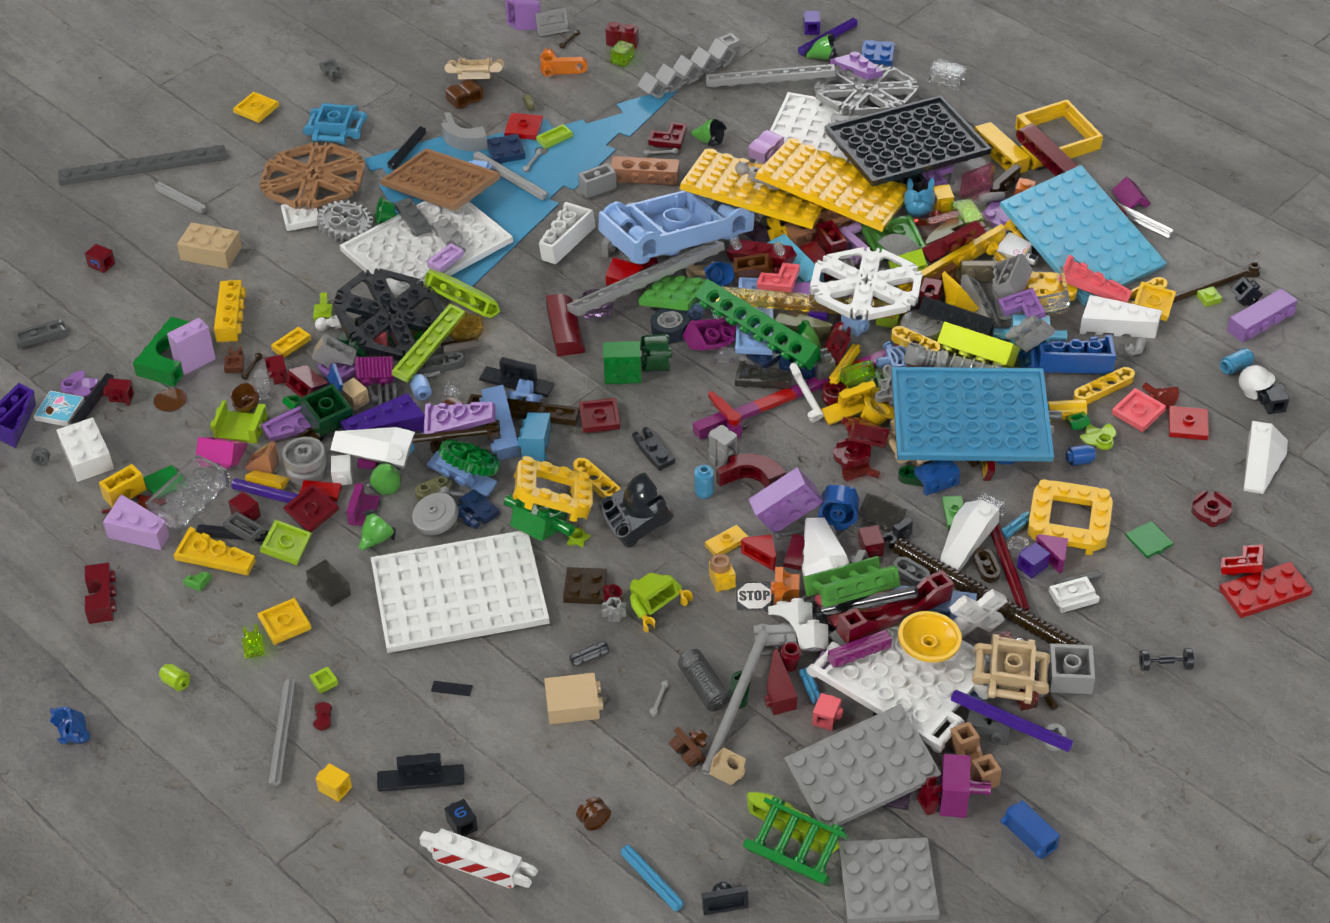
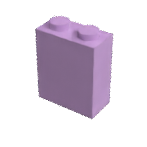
[167,318,216,375]

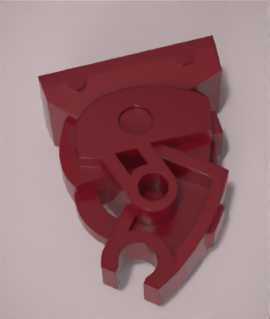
[841,416,890,448]

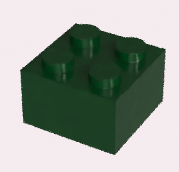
[300,383,352,437]

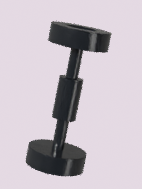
[1139,648,1194,671]

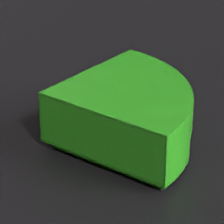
[183,572,212,592]

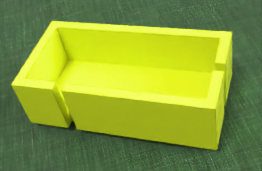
[937,322,1020,368]

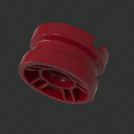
[822,380,849,406]

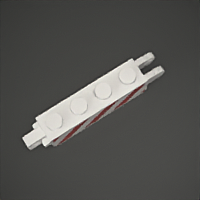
[419,828,538,888]

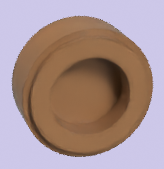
[710,554,730,574]

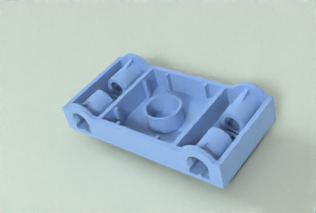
[598,191,755,264]

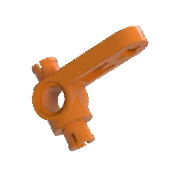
[540,48,588,77]

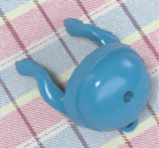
[904,178,935,217]

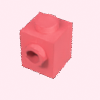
[812,693,844,731]

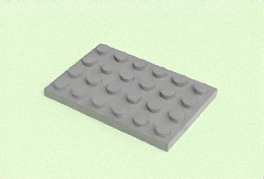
[784,704,942,827]

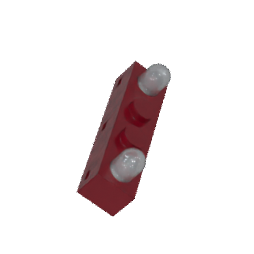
[726,236,797,268]

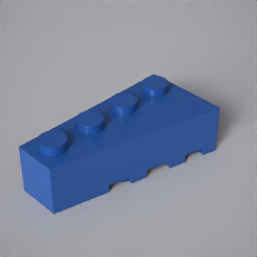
[1038,334,1116,374]

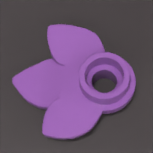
[60,370,98,397]

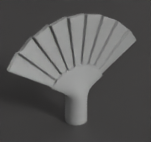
[877,234,919,256]

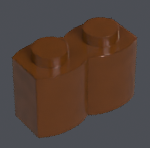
[445,79,484,109]

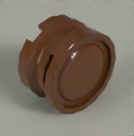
[576,796,611,831]

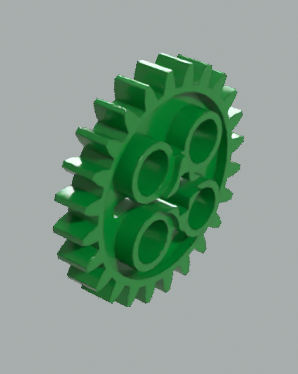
[438,440,500,477]

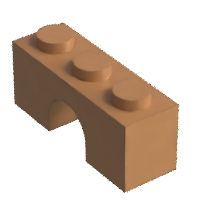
[949,721,1002,788]

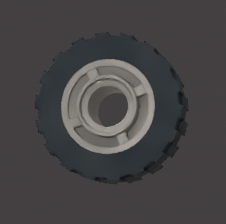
[650,308,690,343]

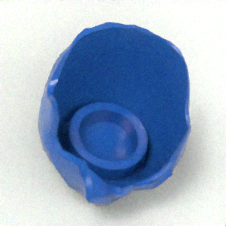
[704,261,734,287]

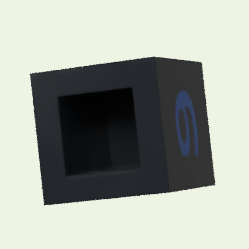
[444,799,478,837]

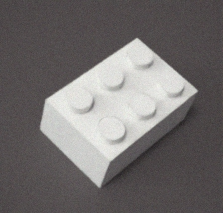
[56,417,114,482]

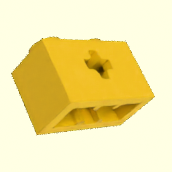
[99,464,147,507]

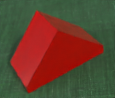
[741,534,776,571]

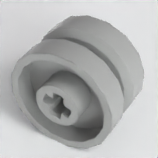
[282,437,328,485]

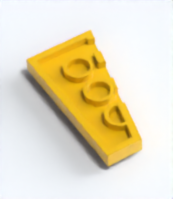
[174,527,256,576]

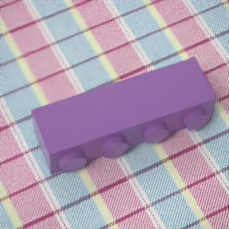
[1227,288,1297,342]

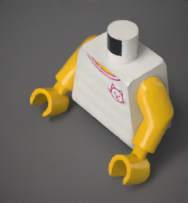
[986,219,1038,266]

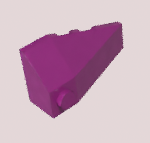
[683,318,736,350]

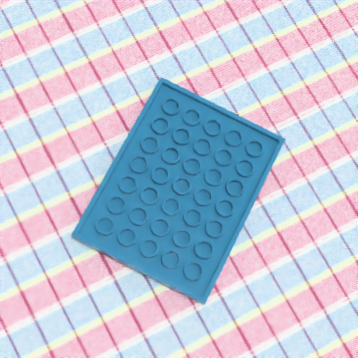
[891,367,1054,462]

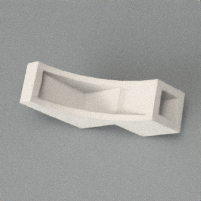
[768,598,829,652]

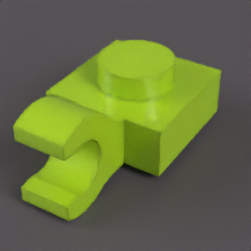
[313,292,333,322]

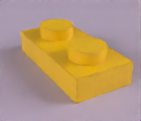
[271,326,311,358]

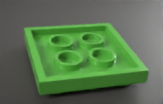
[861,215,925,261]
[639,275,706,311]

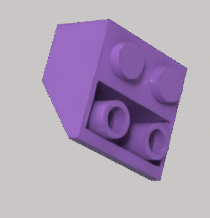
[505,0,540,30]

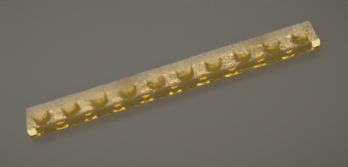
[716,286,897,319]

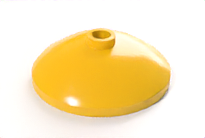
[898,611,962,663]

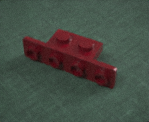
[922,220,986,263]

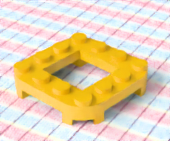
[513,456,593,522]
[1027,479,1113,555]

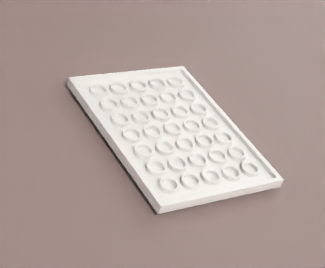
[339,201,513,298]

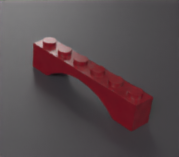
[836,570,954,644]

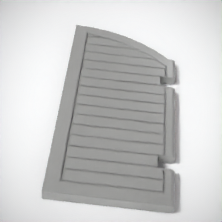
[950,155,991,206]

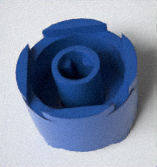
[818,485,860,530]

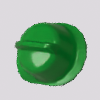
[375,197,397,225]

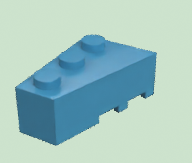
[518,412,551,462]

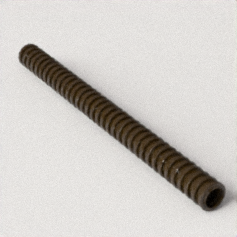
[893,538,1085,645]

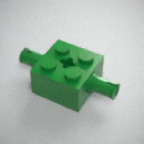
[504,494,575,541]

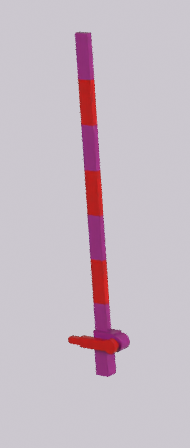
[692,339,938,439]

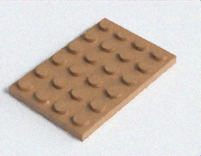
[381,148,500,211]

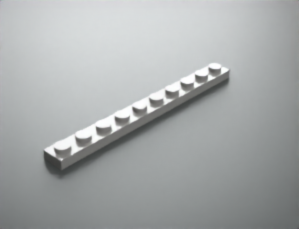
[567,240,725,316]

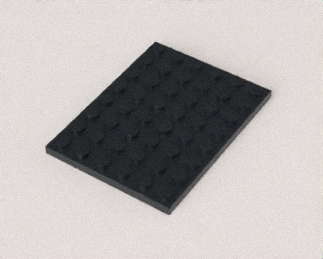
[824,95,992,187]

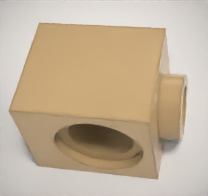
[341,378,369,411]
[709,747,746,785]

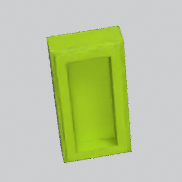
[536,124,573,149]

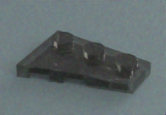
[735,359,792,389]

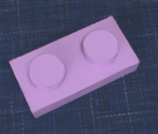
[427,243,464,272]

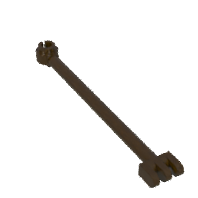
[1173,262,1261,303]
[412,419,501,443]

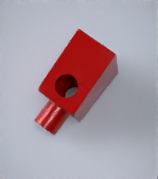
[605,257,644,292]

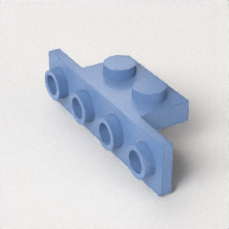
[427,451,498,497]

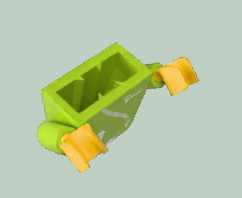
[629,573,693,633]

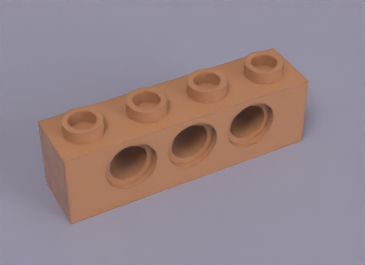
[611,156,679,185]
[784,210,855,247]

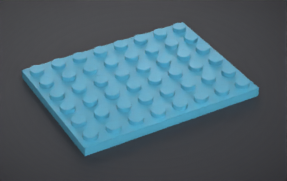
[999,165,1167,306]

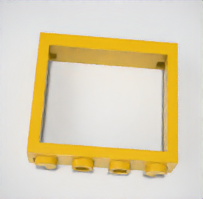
[1015,99,1103,159]

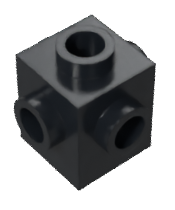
[1230,276,1263,306]

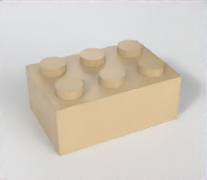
[177,222,242,269]

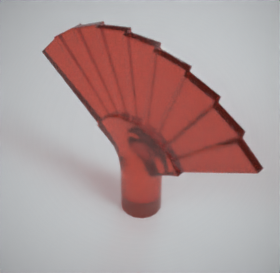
[1142,382,1179,410]
[842,464,880,482]

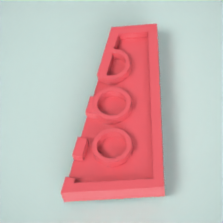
[1058,255,1132,303]

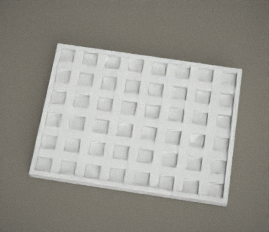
[755,92,869,164]
[371,531,550,653]

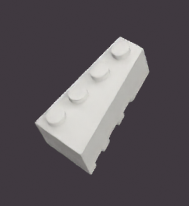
[1080,295,1162,338]

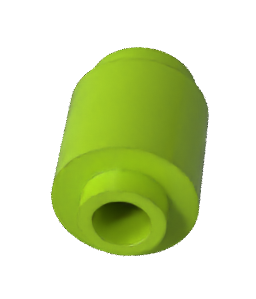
[159,664,190,691]

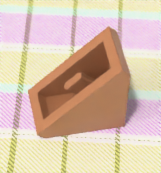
[245,441,279,474]

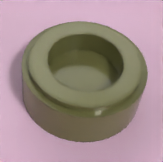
[523,94,534,111]

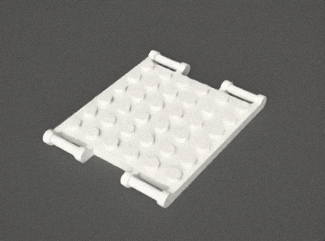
[806,604,991,753]

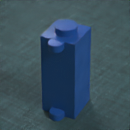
[1000,800,1060,860]

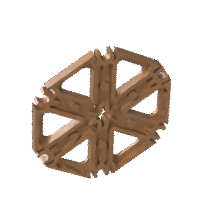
[259,142,366,209]

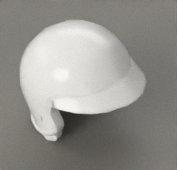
[1239,365,1275,400]

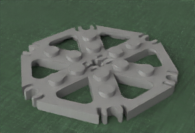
[814,64,919,115]

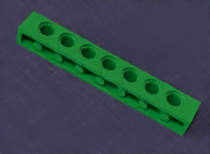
[695,279,820,370]

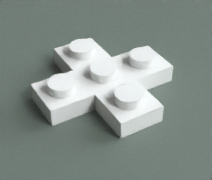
[949,589,1008,639]

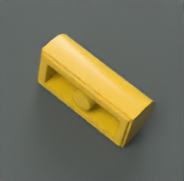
[1047,399,1087,421]

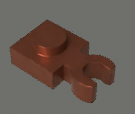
[224,346,245,373]

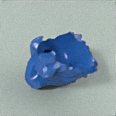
[50,706,90,744]

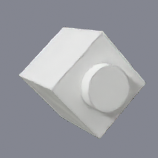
[331,455,353,485]

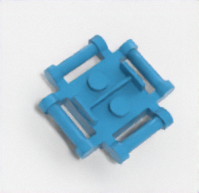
[303,103,368,145]

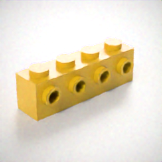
[214,280,247,342]

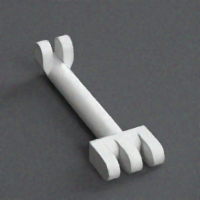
[790,363,824,423]

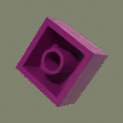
[940,754,991,818]

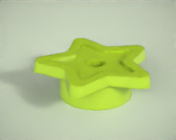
[566,527,591,548]

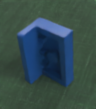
[914,460,960,496]

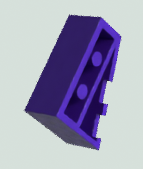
[0,383,36,448]

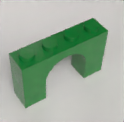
[133,317,189,387]

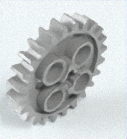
[317,200,373,242]

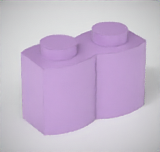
[748,130,784,164]

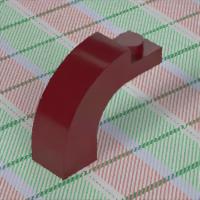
[716,453,786,488]

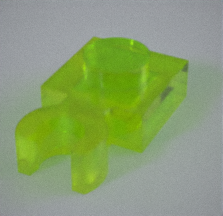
[241,624,266,659]

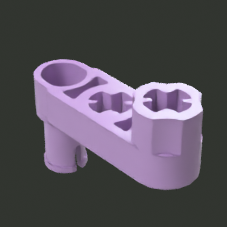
[839,221,871,265]

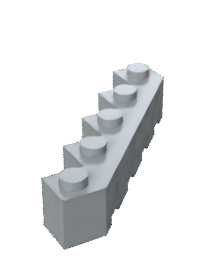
[637,38,737,99]

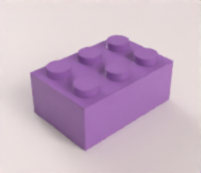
[749,467,823,533]

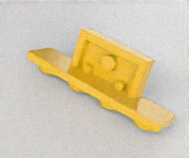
[821,380,889,425]

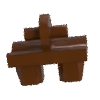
[669,726,707,767]

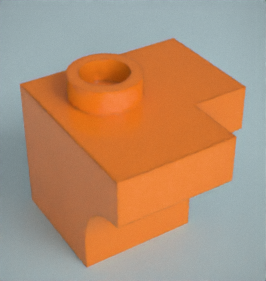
[771,567,799,605]

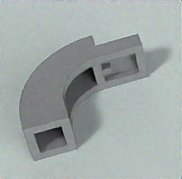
[441,112,488,151]

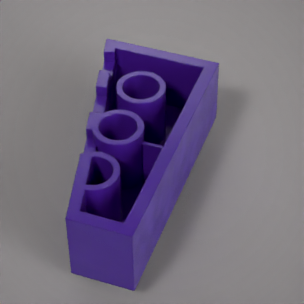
[340,393,425,433]

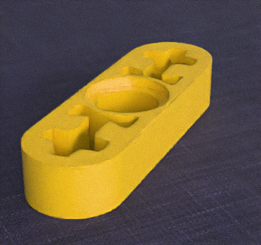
[891,326,940,353]

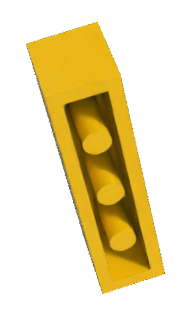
[974,122,1031,173]

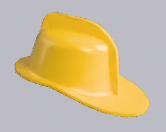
[861,396,894,425]

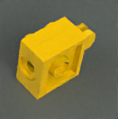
[1024,271,1078,313]

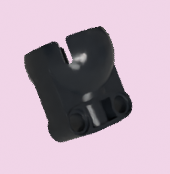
[599,473,674,547]

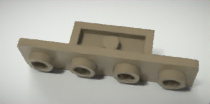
[956,261,997,282]

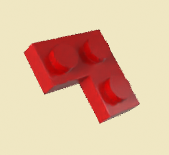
[1221,544,1265,575]

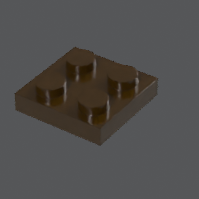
[563,567,607,604]

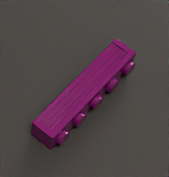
[827,630,892,668]

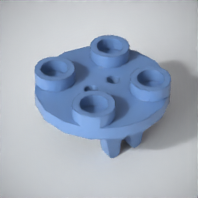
[506,379,543,402]

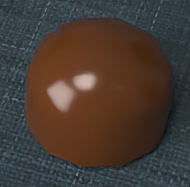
[230,383,260,413]

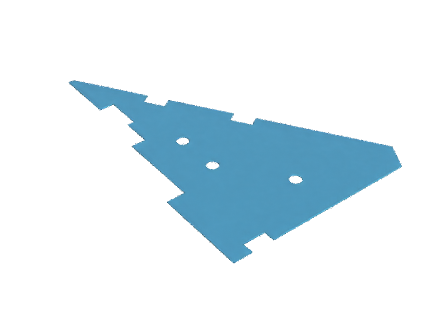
[364,90,678,287]

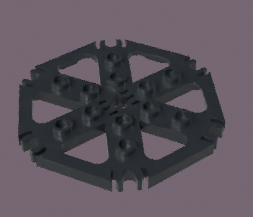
[333,268,444,360]

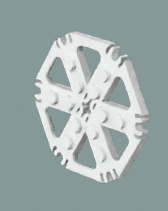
[810,247,922,320]

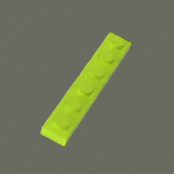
[392,304,465,383]

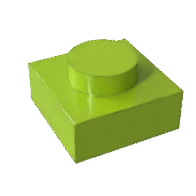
[1197,287,1222,307]
[309,666,338,694]

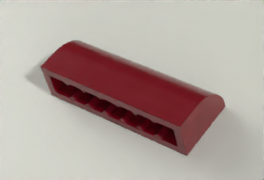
[546,294,586,357]

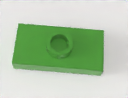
[942,496,964,530]

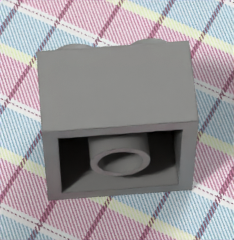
[1048,644,1095,694]

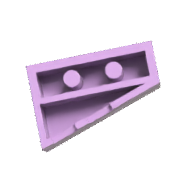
[103,494,169,550]

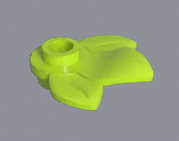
[1080,423,1116,450]

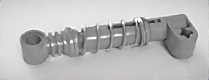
[903,343,1003,368]

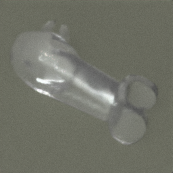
[253,369,271,400]

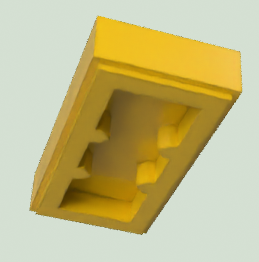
[705,525,748,555]

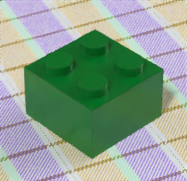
[603,341,641,384]

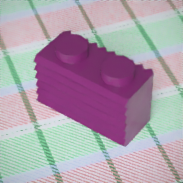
[354,356,394,386]

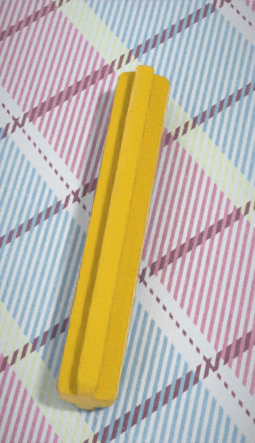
[829,344,861,384]

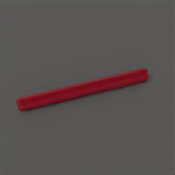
[990,523,1030,611]

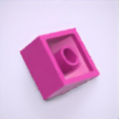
[195,437,248,468]

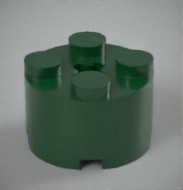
[640,334,672,372]

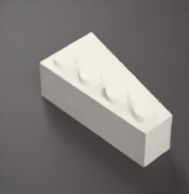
[539,202,596,264]

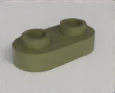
[415,476,453,501]

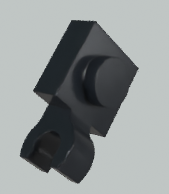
[882,517,913,549]

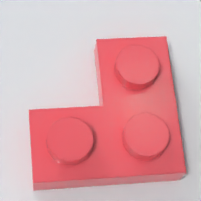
[756,263,800,293]

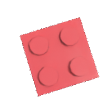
[1112,388,1166,432]

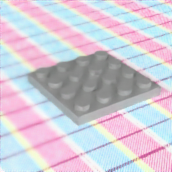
[839,837,939,923]

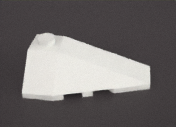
[330,427,415,469]
[940,500,999,571]

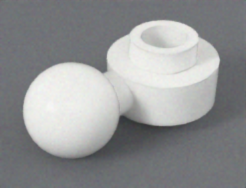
[315,315,342,331]

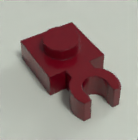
[917,776,942,815]

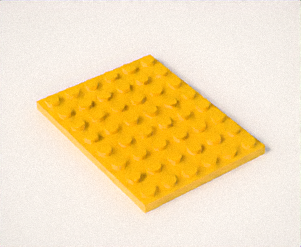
[755,138,908,232]
[679,149,824,229]

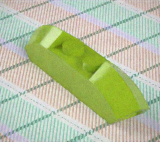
[424,269,500,318]
[746,792,840,855]

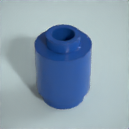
[1065,444,1096,466]

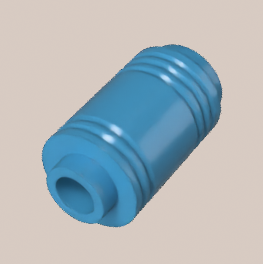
[1220,348,1254,375]
[694,465,714,499]

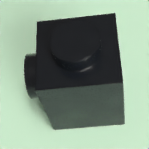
[1259,383,1289,414]

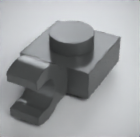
[815,348,836,380]

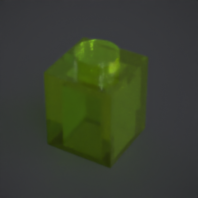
[610,40,634,67]

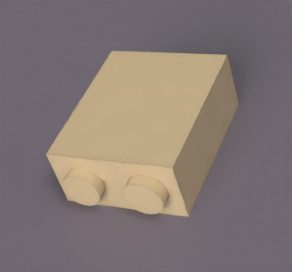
[544,673,603,725]

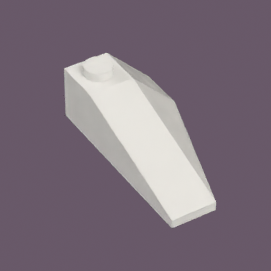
[1244,421,1288,494]
[802,518,849,576]

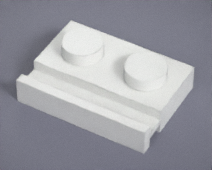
[1049,576,1100,613]

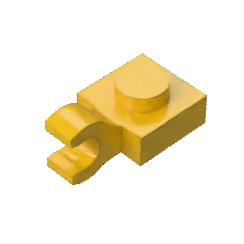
[767,217,789,241]

